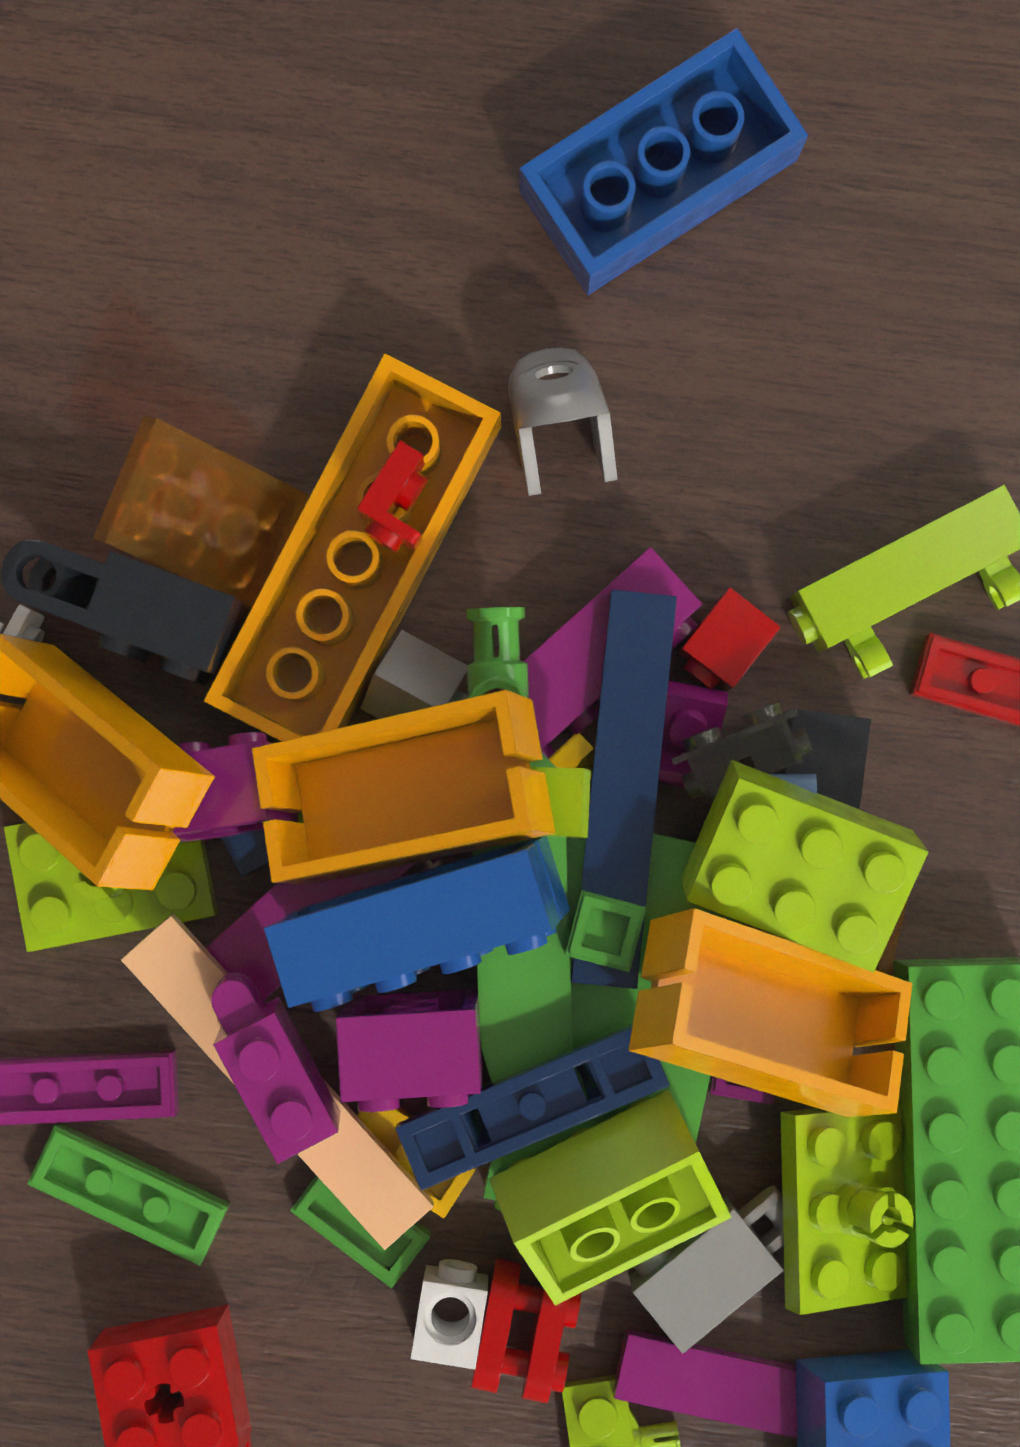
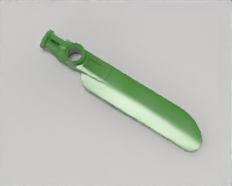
[465,607,573,1083]

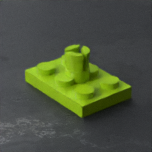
[4,823,218,952]
[780,1103,914,1315]

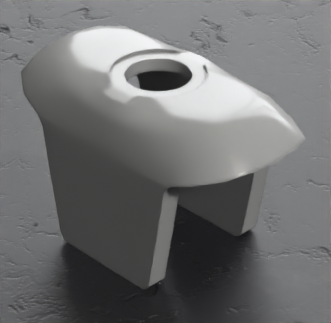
[508,347,617,496]

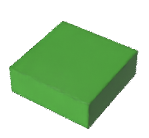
[564,890,646,972]

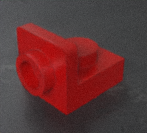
[357,440,428,553]

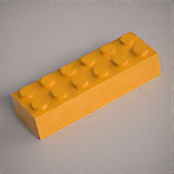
[204,354,501,741]

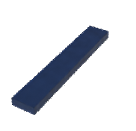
[571,589,677,989]

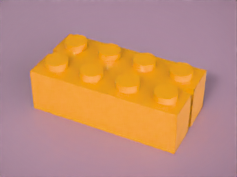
[0,633,215,890]
[252,690,556,885]
[628,908,913,1117]

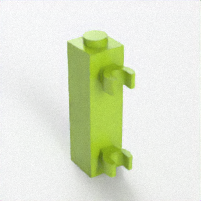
[788,485,1020,679]

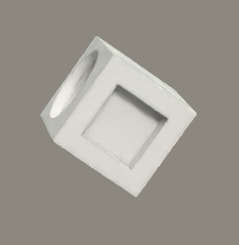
[411,1259,489,1370]

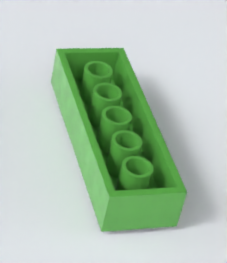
[893,957,1020,1364]

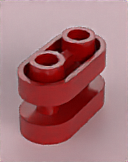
[471,1258,582,1404]

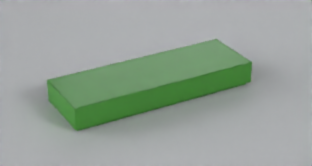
[27,1122,231,1266]

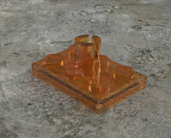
[93,415,310,608]

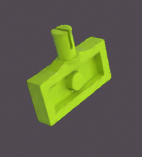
[562,1375,681,1447]

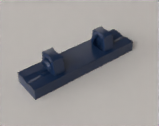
[395,1024,670,1190]

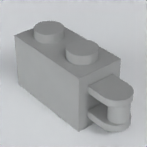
[629,1185,784,1354]

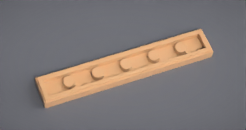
[121,913,434,1250]

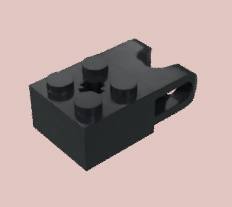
[1,539,252,685]

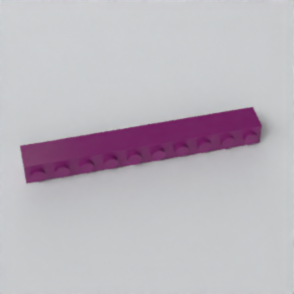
[206,547,702,1004]

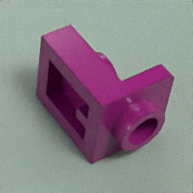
[658,680,728,789]

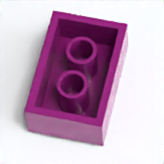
[336,988,484,1112]

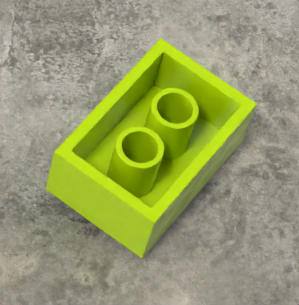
[681,760,929,973]

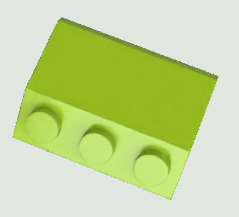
[489,1089,732,1305]

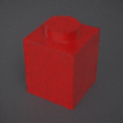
[677,587,781,691]

